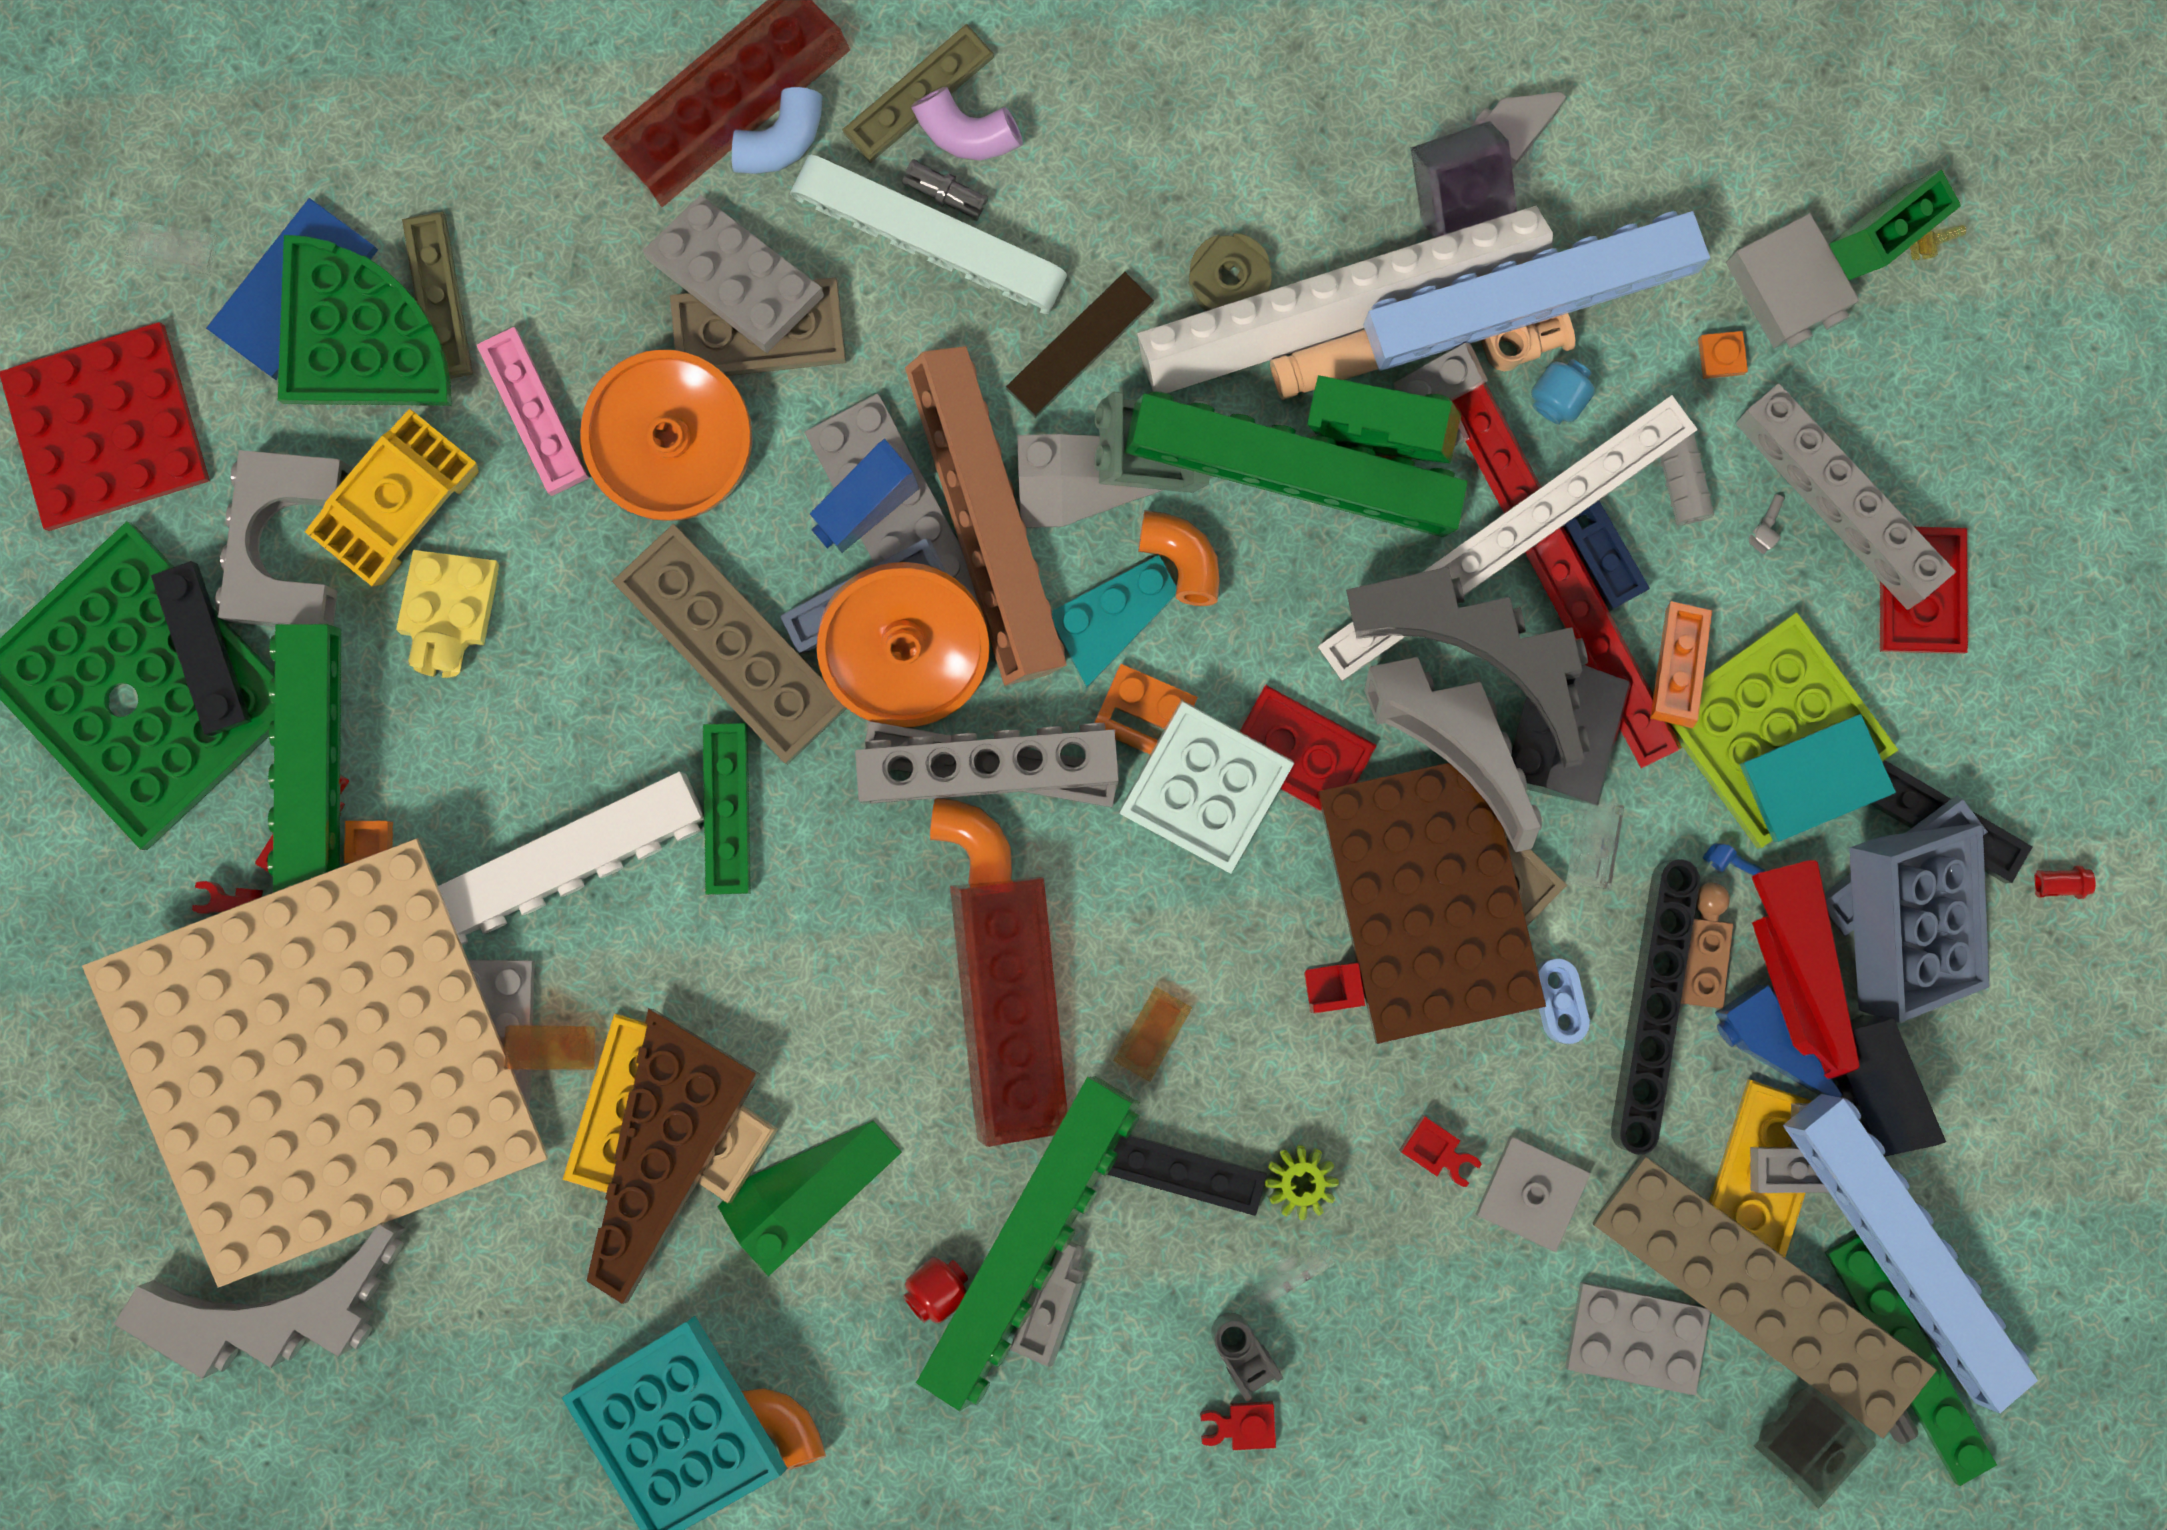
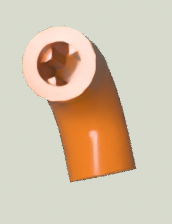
[1138,510,1220,606]
[930,798,1012,892]
[741,1388,826,1470]

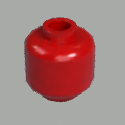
[903,1257,969,1323]

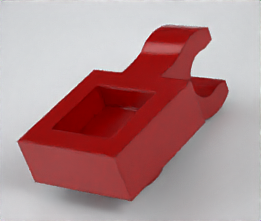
[192,881,263,914]

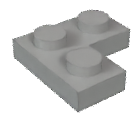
[1393,343,1488,446]
[1750,1103,1830,1193]

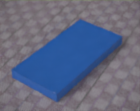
[206,198,378,380]

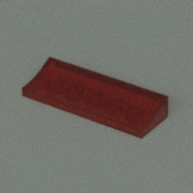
[602,0,850,207]
[950,877,1068,1147]

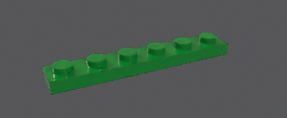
[1825,1234,1997,1486]

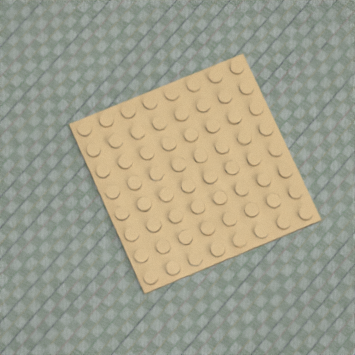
[82,838,548,1288]

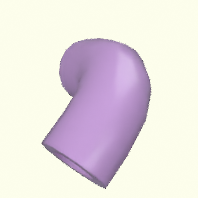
[911,86,1023,161]

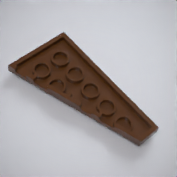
[587,1008,760,1304]

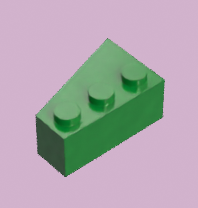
[1307,375,1461,464]

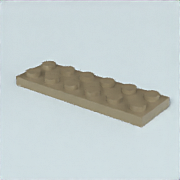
[612,523,847,765]

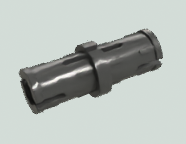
[902,159,988,221]

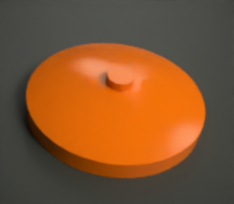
[580,350,752,521]
[817,562,989,727]

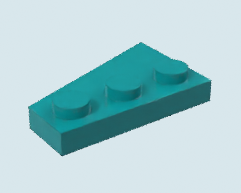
[1052,555,1177,688]

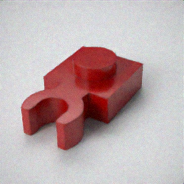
[1399,1115,1482,1187]
[1200,1401,1276,1450]

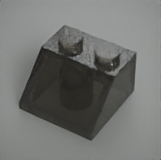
[1754,1383,1876,1509]

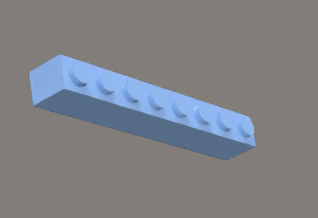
[1363,211,1710,371]
[1783,1094,2038,1413]

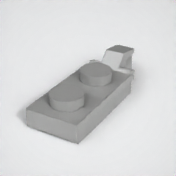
[1010,1242,1084,1367]

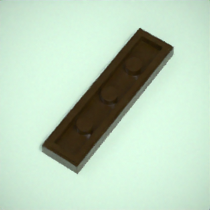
[1006,272,1154,418]

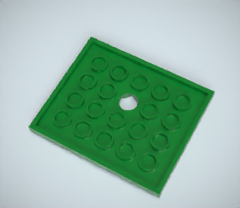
[0,521,275,850]

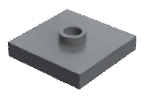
[1475,1136,1591,1252]

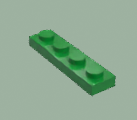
[703,723,751,895]

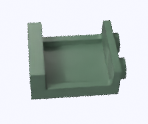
[1094,391,1210,493]

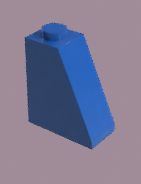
[810,438,919,553]

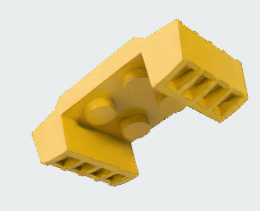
[305,408,479,587]

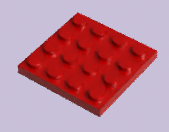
[0,322,210,531]

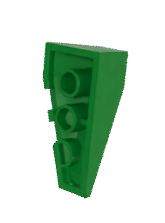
[717,1120,902,1277]

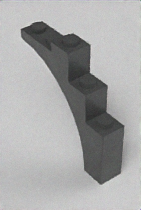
[1346,567,1590,768]

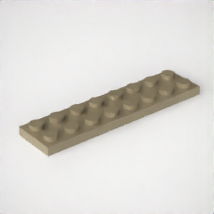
[1592,1154,1937,1439]

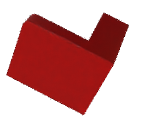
[1304,962,1366,1013]

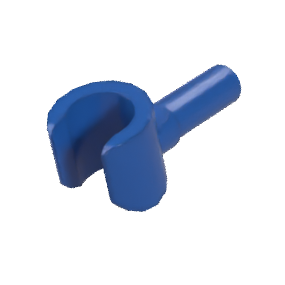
[1703,843,1765,875]

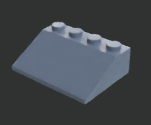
[1849,823,1989,1023]

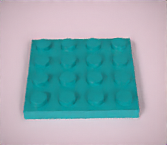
[562,1316,788,1530]

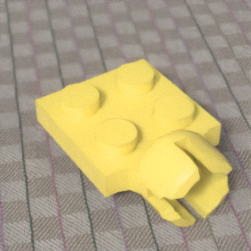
[396,550,499,678]

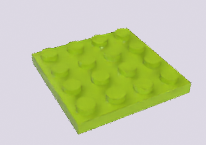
[1669,612,1898,849]

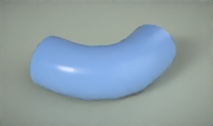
[732,87,823,174]

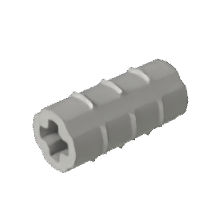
[1660,434,1714,526]

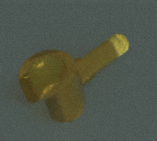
[1910,225,1966,261]

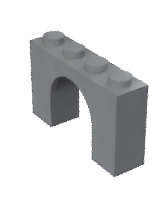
[215,450,352,627]

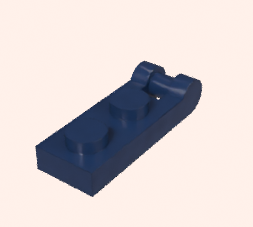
[1563,501,1650,611]

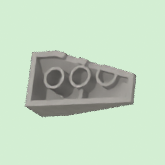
[1018,434,1163,528]

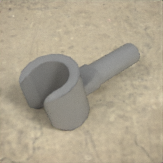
[1749,494,1784,554]

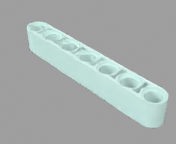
[790,155,1067,314]

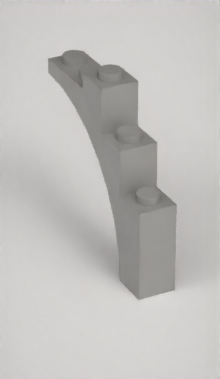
[114,1220,405,1379]

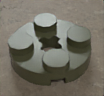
[1188,233,1272,311]

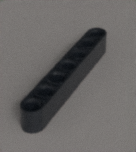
[1611,859,1700,1155]

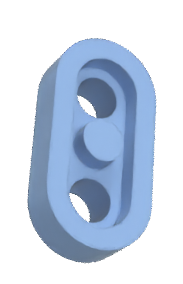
[1537,959,1590,1044]

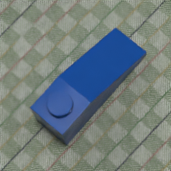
[1715,985,1842,1097]

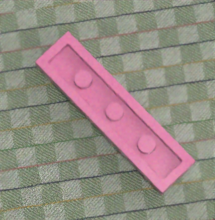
[476,327,589,496]

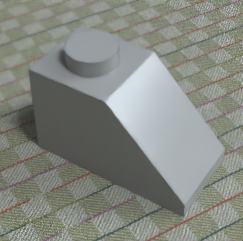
[1470,92,1567,174]

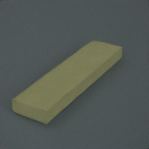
[842,24,994,163]
[402,212,473,379]

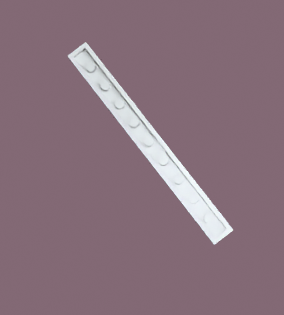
[1318,395,1698,682]

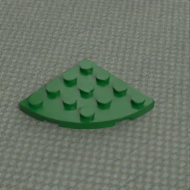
[277,235,452,406]

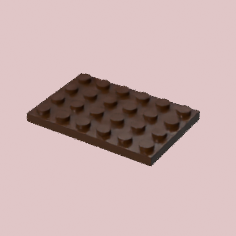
[1318,763,1546,1044]

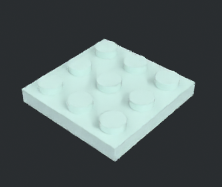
[1119,700,1294,874]

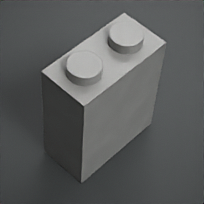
[1726,213,1859,349]

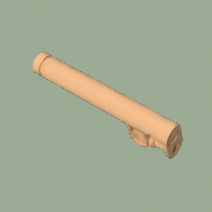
[1270,313,1575,400]

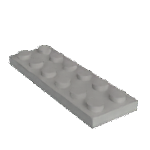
[804,393,979,604]

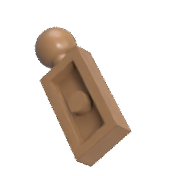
[1681,882,1733,1009]

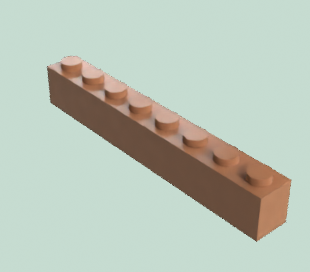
[905,346,1067,686]

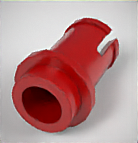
[2034,865,2096,899]

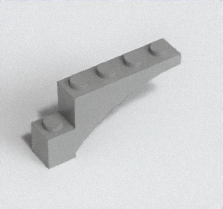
[1364,657,1542,852]

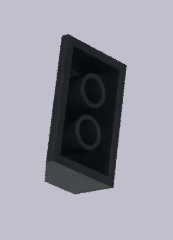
[1511,665,1631,806]
[1836,1015,1946,1157]

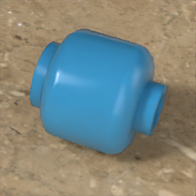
[1531,359,1595,425]

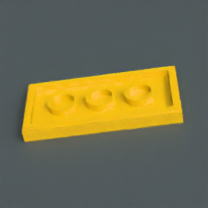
[562,1013,647,1193]
[1709,1079,1812,1257]

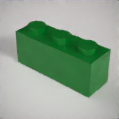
[1829,169,1961,280]

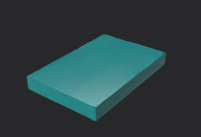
[1739,714,1896,843]

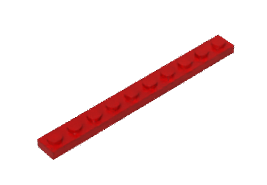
[1452,382,1682,769]

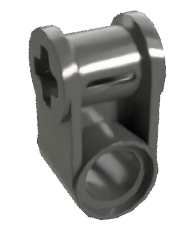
[1211,1312,1284,1401]

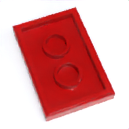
[1880,526,1968,654]
[1240,684,1377,812]

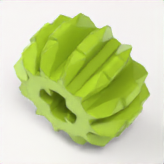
[1264,1145,1339,1220]

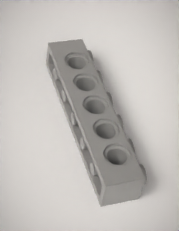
[1736,383,1956,610]
[855,723,1119,804]

